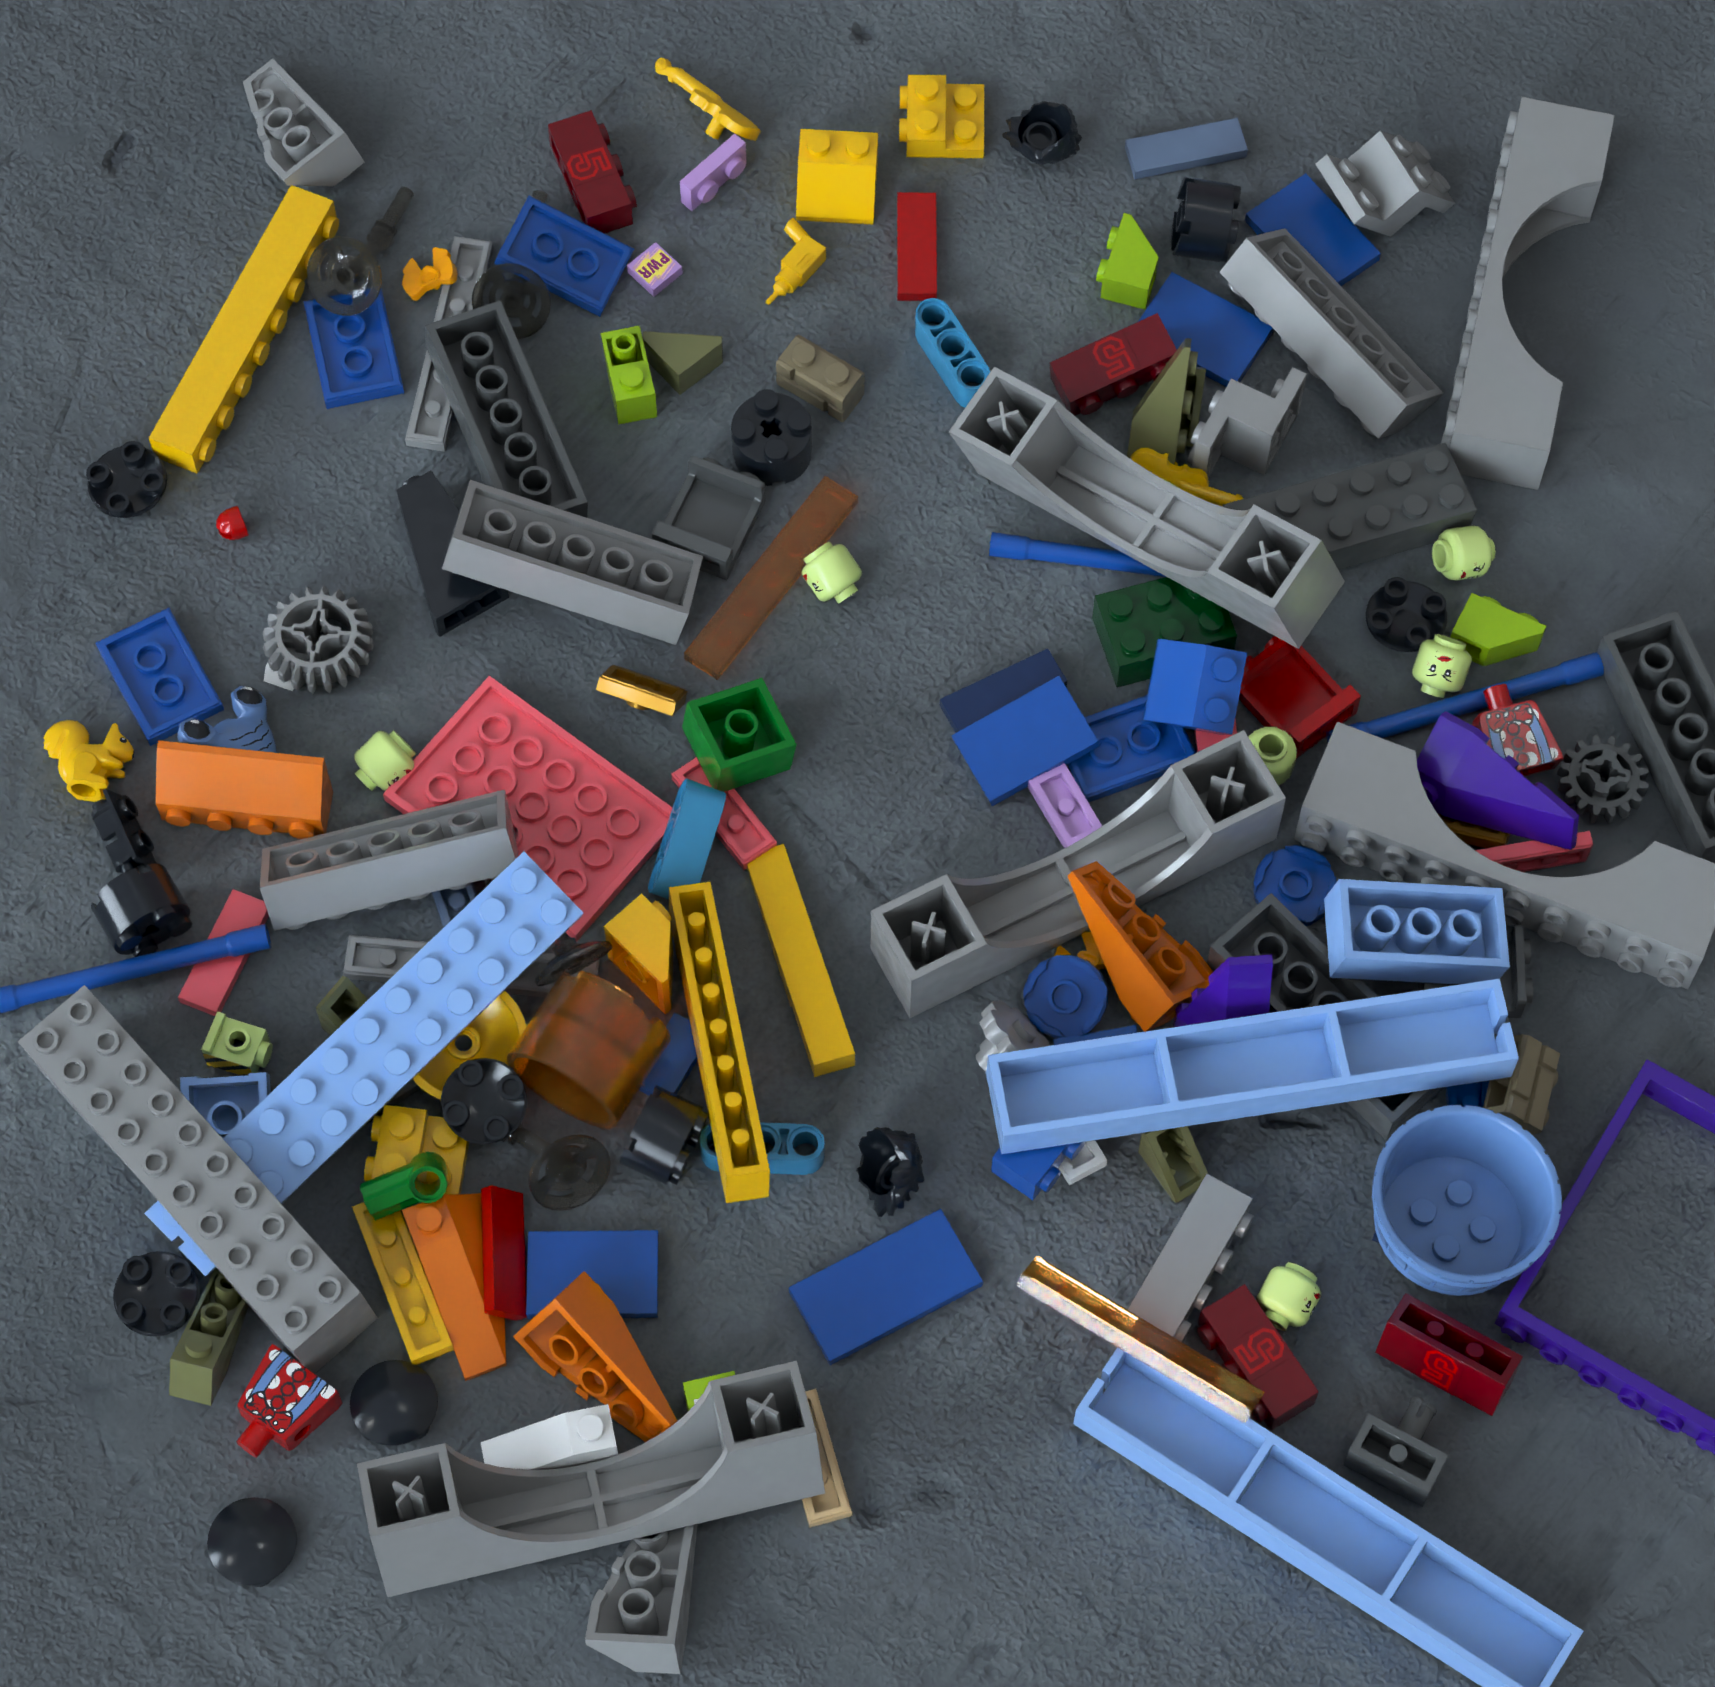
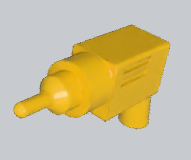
[766,218,826,305]

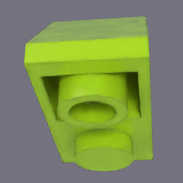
[1096,213,1159,310]
[601,325,657,425]
[1450,593,1547,666]

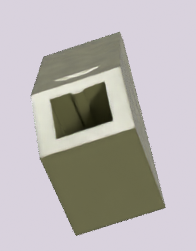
[1127,338,1198,465]
[169,1269,249,1406]

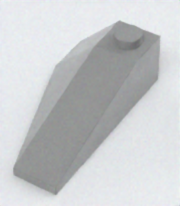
[243,58,365,186]
[585,1524,698,1674]

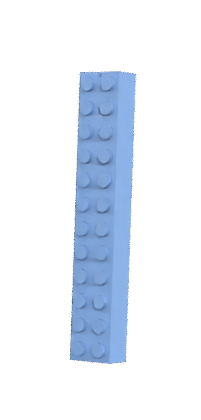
[144,851,584,1276]
[986,979,1519,1154]
[1073,1339,1583,1687]

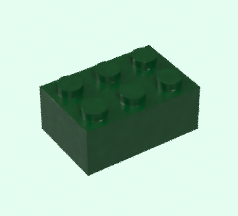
[1092,577,1237,688]

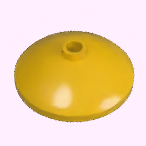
[412,991,528,1100]

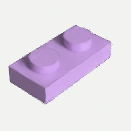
[680,133,747,211]
[1028,763,1102,848]

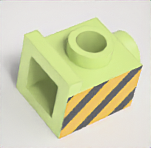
[201,1011,273,1076]

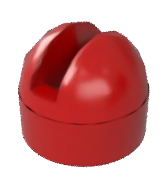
[216,505,249,540]

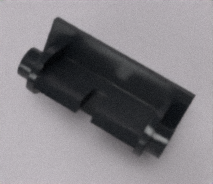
[91,789,157,873]

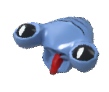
[177,686,277,753]

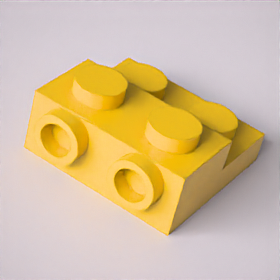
[899,75,984,158]
[364,1105,469,1194]

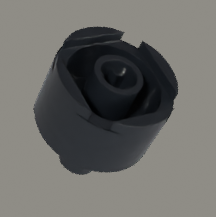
[1171,177,1241,262]
[731,389,812,486]
[91,864,192,957]
[620,1085,709,1185]

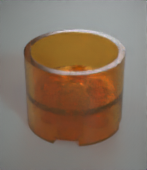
[507,970,671,1129]

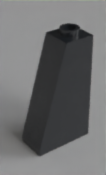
[397,471,509,637]

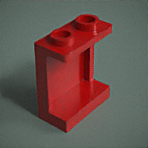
[1239,636,1361,759]

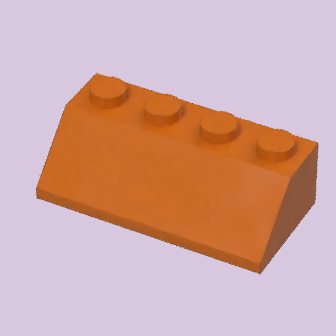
[156,740,333,839]

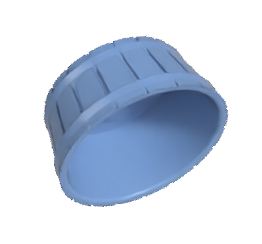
[1372,1105,1562,1296]

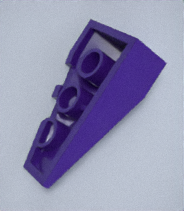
[1417,711,1579,850]
[1173,954,1273,1027]

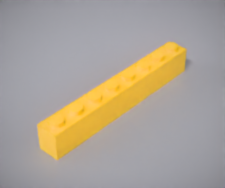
[149,186,339,474]
[669,882,770,1203]

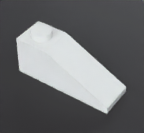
[481,1404,618,1470]

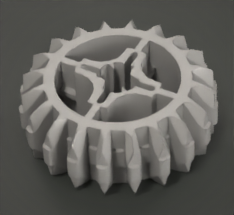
[263,585,374,694]

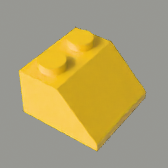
[796,129,878,225]
[604,893,674,1014]

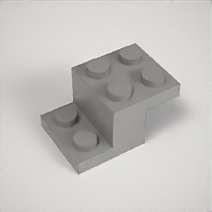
[1316,130,1455,237]
[1187,367,1307,479]

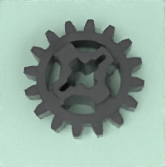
[1557,735,1649,824]

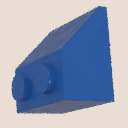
[1143,639,1247,735]

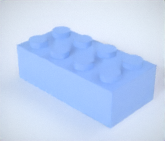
[1324,879,1510,984]

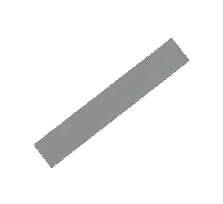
[405,236,494,452]
[343,935,600,1002]

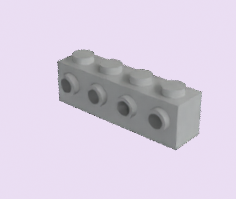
[1121,1174,1254,1356]

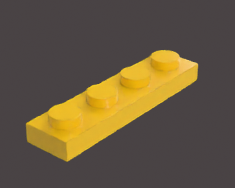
[352,1202,454,1365]

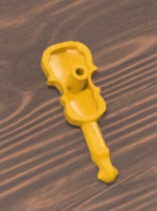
[655,58,761,141]
[1130,448,1244,507]

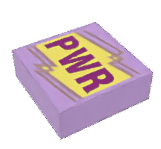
[627,242,683,297]

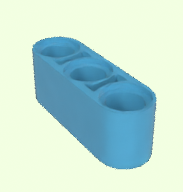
[915,298,990,408]
[648,779,726,899]
[700,1122,825,1175]

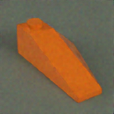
[1068,861,1213,1032]
[402,1193,507,1381]
[513,1271,677,1442]

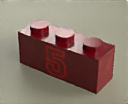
[548,110,637,234]
[1049,313,1177,416]
[1197,1284,1319,1431]
[1375,1293,1523,1416]

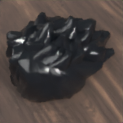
[1002,101,1082,165]
[856,1127,925,1217]

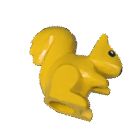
[44,720,135,802]

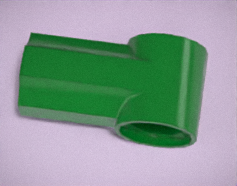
[360,1152,448,1221]

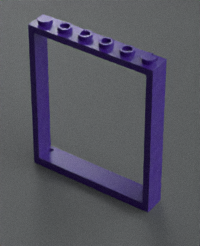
[1494,1059,1715,1455]

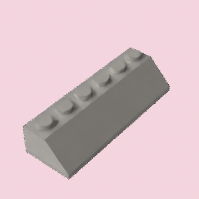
[1220,228,1443,439]
[442,480,703,645]
[260,790,519,931]

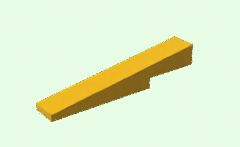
[747,844,855,1077]

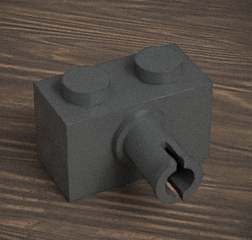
[1343,1397,1448,1507]

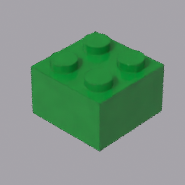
[682,678,797,792]

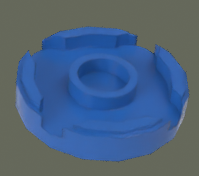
[1253,845,1337,926]
[1023,955,1108,1038]

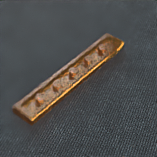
[684,476,858,680]
[1016,1256,1265,1423]

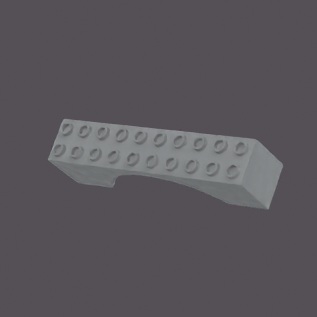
[1441,97,1615,490]
[949,366,1345,649]
[1294,722,1715,989]
[870,730,1286,1018]
[17,985,378,1374]
[357,1361,825,1597]

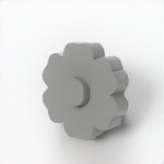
[976,1000,1050,1072]

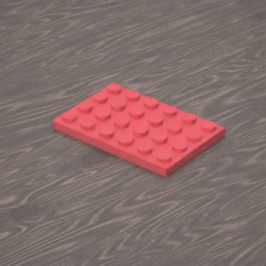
[383,676,672,941]

